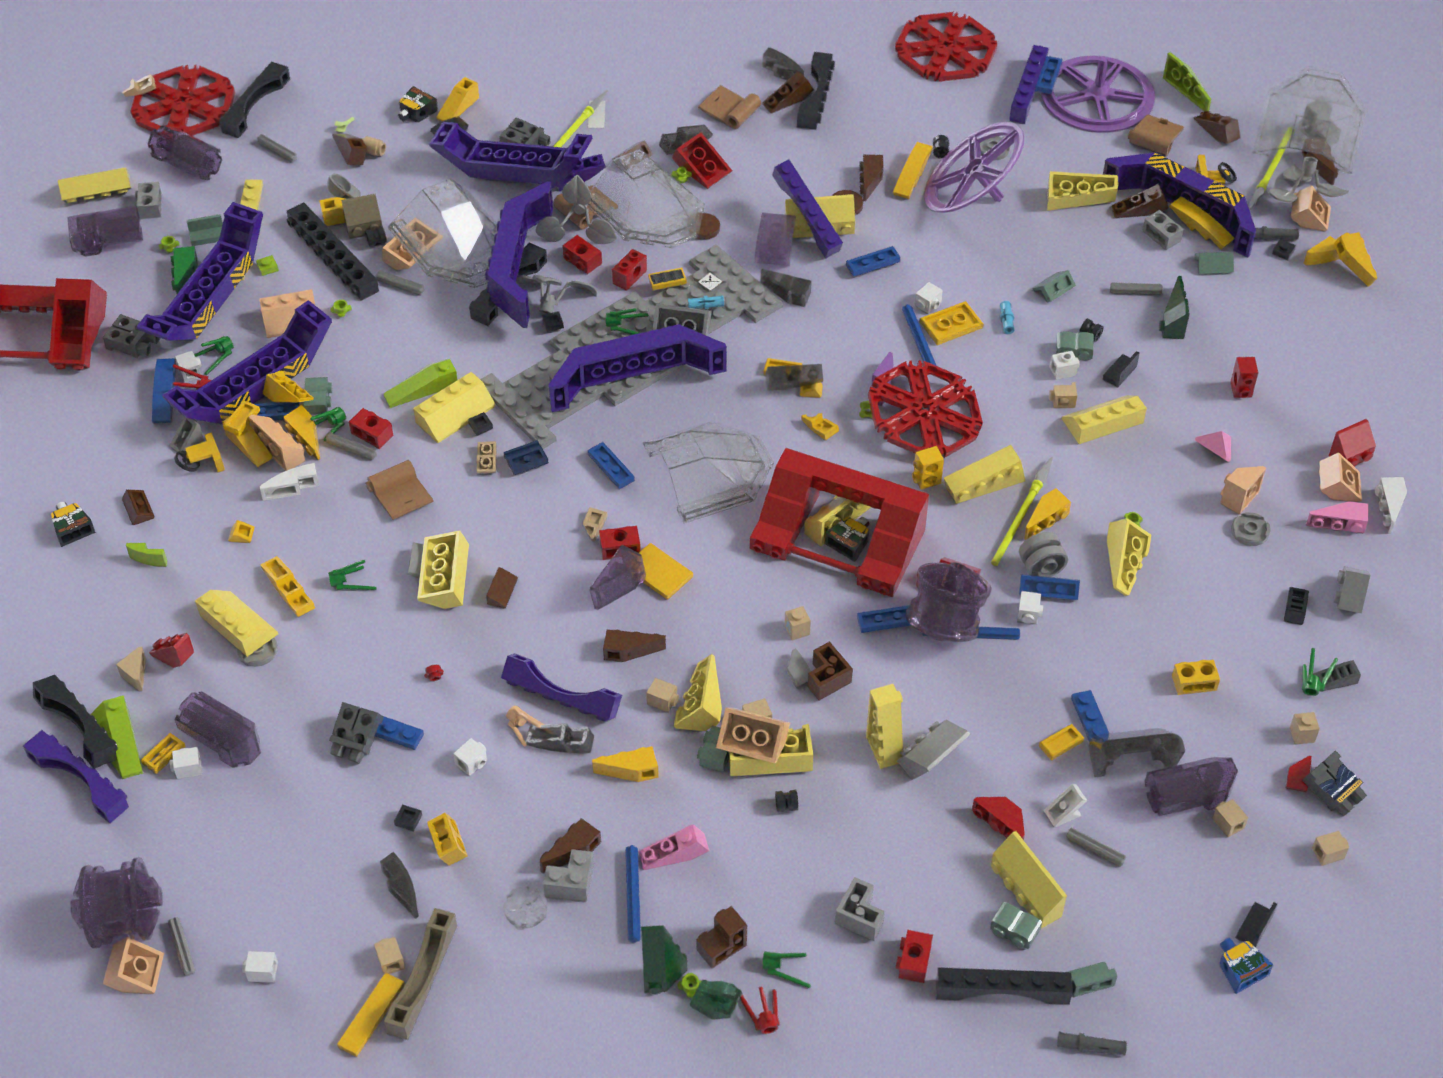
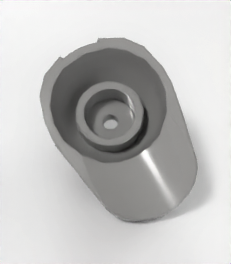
[327,174,361,198]

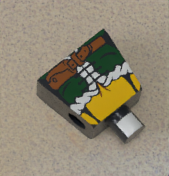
[398,86,438,122]
[51,502,96,547]
[825,517,870,562]

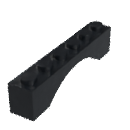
[797,52,835,130]
[219,61,290,138]
[469,242,547,326]
[33,674,118,769]
[936,967,1073,1005]

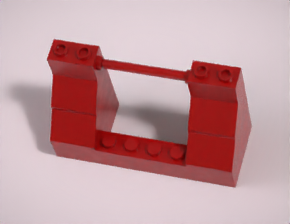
[0,278,107,370]
[750,448,929,597]

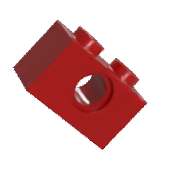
[562,235,602,274]
[612,249,647,291]
[1230,357,1259,398]
[349,408,393,449]
[599,526,641,560]
[895,929,933,983]

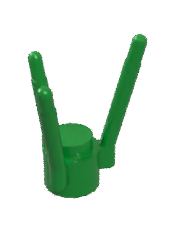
[606,308,649,335]
[194,336,234,375]
[310,407,346,442]
[328,560,377,590]
[1302,648,1338,696]
[762,951,811,988]

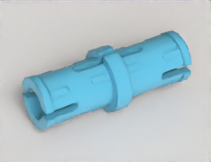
[688,295,724,310]
[1000,301,1015,334]

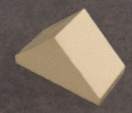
[116,647,146,691]

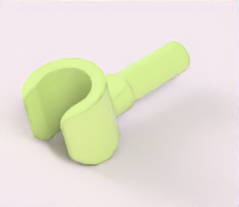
[335,117,354,132]

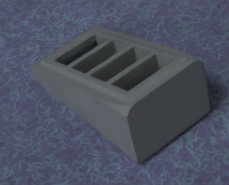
[1313,660,1361,691]

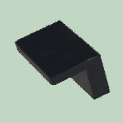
[1103,351,1140,388]
[1236,902,1278,948]

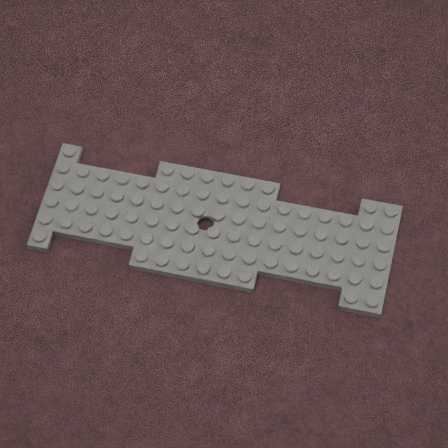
[480,245,783,449]

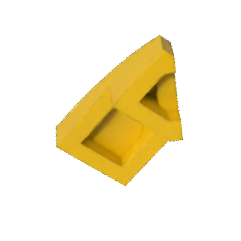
[801,413,839,440]

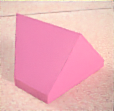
[1195,431,1231,462]

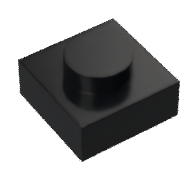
[1272,239,1296,260]
[542,311,564,332]
[468,412,493,436]
[394,804,423,832]

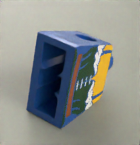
[1219,938,1273,994]

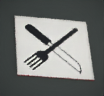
[698,273,723,291]

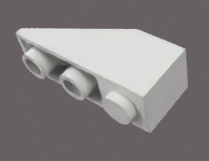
[1375,477,1407,534]

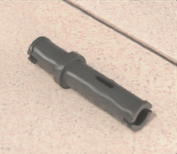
[1255,226,1299,240]
[1057,1032,1127,1056]

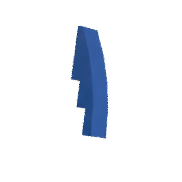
[152,358,176,423]

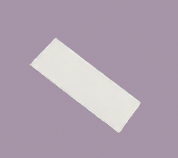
[588,101,605,128]

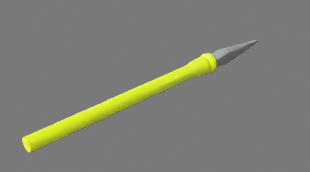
[553,90,608,147]
[1249,128,1295,210]
[991,457,1053,566]

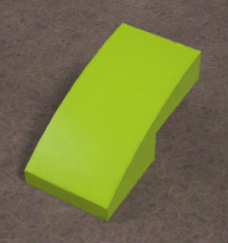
[126,543,167,567]

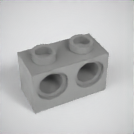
[135,182,162,219]
[1142,210,1184,250]

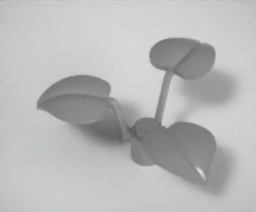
[1268,157,1349,202]
[536,175,617,244]
[516,275,597,314]

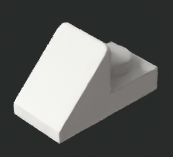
[1043,784,1087,827]

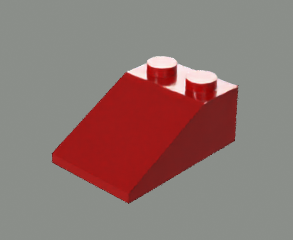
[672,132,733,189]

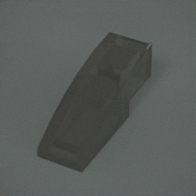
[763,47,804,81]
[659,125,713,155]
[526,723,594,753]
[380,852,419,919]

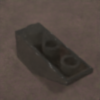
[760,269,812,307]
[765,364,823,391]

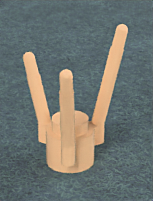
[506,706,552,747]

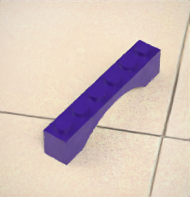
[1009,45,1049,124]
[772,159,843,259]
[501,653,622,721]
[23,730,129,823]

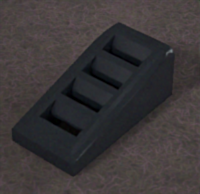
[1284,587,1309,625]

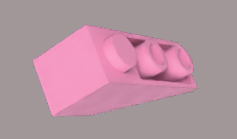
[1306,501,1368,533]
[639,824,709,870]

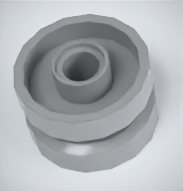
[1018,532,1068,577]

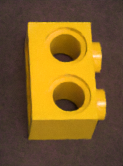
[912,446,944,490]
[1172,660,1220,695]
[427,812,468,866]

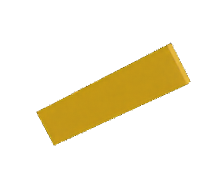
[337,972,405,1057]

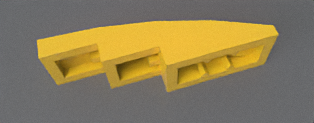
[893,142,933,199]
[1169,197,1235,250]
[260,556,315,617]

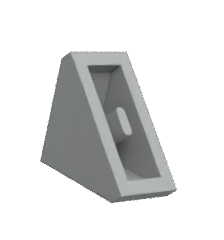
[170,417,204,452]

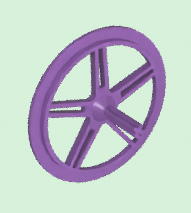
[1041,56,1155,133]
[924,122,1024,213]

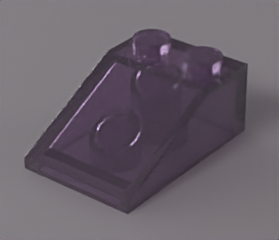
[755,213,796,266]
[589,545,646,610]

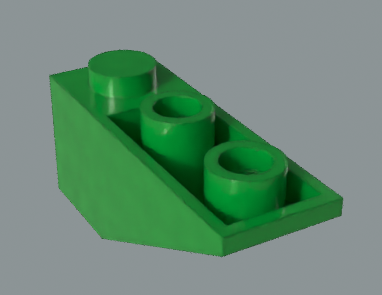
[171,246,198,294]

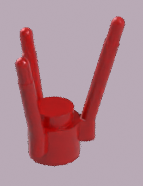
[172,364,212,390]
[738,986,780,1034]

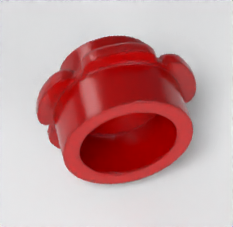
[424,664,444,681]

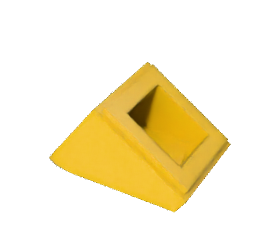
[799,376,823,398]
[228,520,255,543]

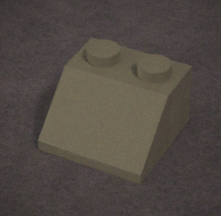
[341,193,382,239]

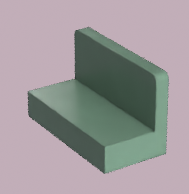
[187,214,223,246]
[1195,252,1234,274]
[1032,270,1076,302]
[1067,962,1117,997]

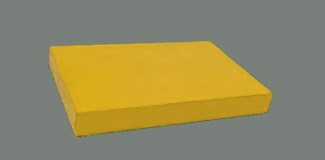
[920,301,984,345]
[624,543,693,600]

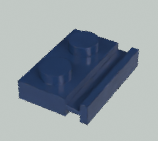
[503,440,549,475]

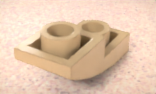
[477,441,497,474]

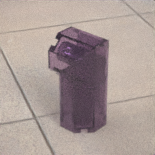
[147,125,222,181]
[67,206,143,257]
[175,691,261,768]
[1144,757,1238,816]

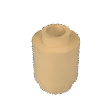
[363,136,386,156]

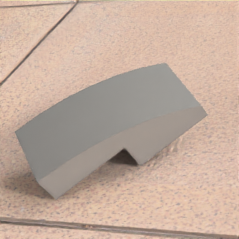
[408,542,424,578]

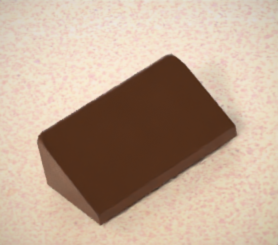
[122,489,155,525]
[486,567,518,609]

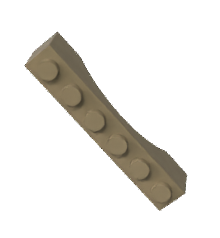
[384,908,457,1040]

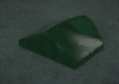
[690,980,742,1020]

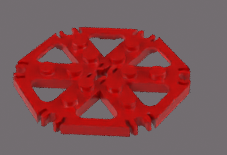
[895,12,998,82]
[131,65,235,139]
[868,360,983,458]

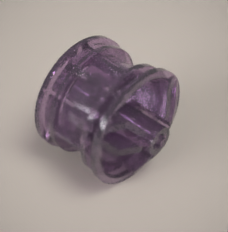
[905,562,992,642]
[70,857,163,949]

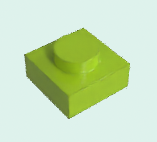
[256,255,279,276]

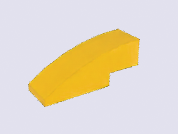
[1303,232,1349,265]

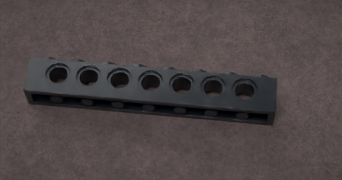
[286,202,379,301]

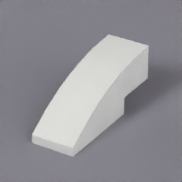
[260,463,319,501]

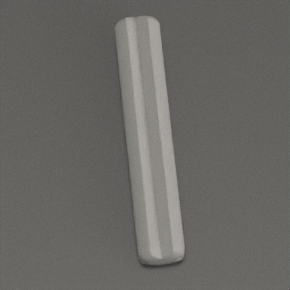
[257,134,297,162]
[376,271,424,295]
[1110,282,1163,294]
[326,433,377,460]
[1066,828,1126,866]
[168,917,195,976]

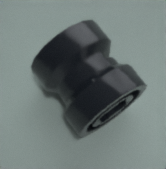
[933,135,949,158]
[365,226,387,247]
[1079,318,1104,342]
[775,790,799,812]

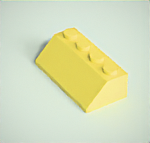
[57,167,131,203]
[784,195,855,238]
[413,372,496,443]
[1062,395,1147,444]
[804,496,871,547]
[417,531,469,609]
[195,590,278,657]
[991,831,1067,929]

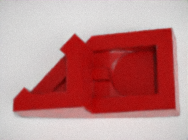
[1285,756,1312,792]

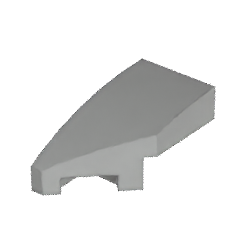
[786,648,811,688]

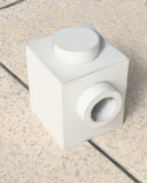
[915,282,943,314]
[175,351,202,383]
[1050,351,1080,380]
[1017,591,1044,624]
[453,738,487,776]
[169,747,202,779]
[242,951,278,982]

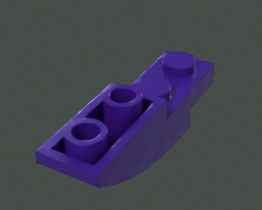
[540,154,605,192]

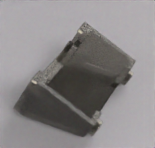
[1088,728,1185,777]

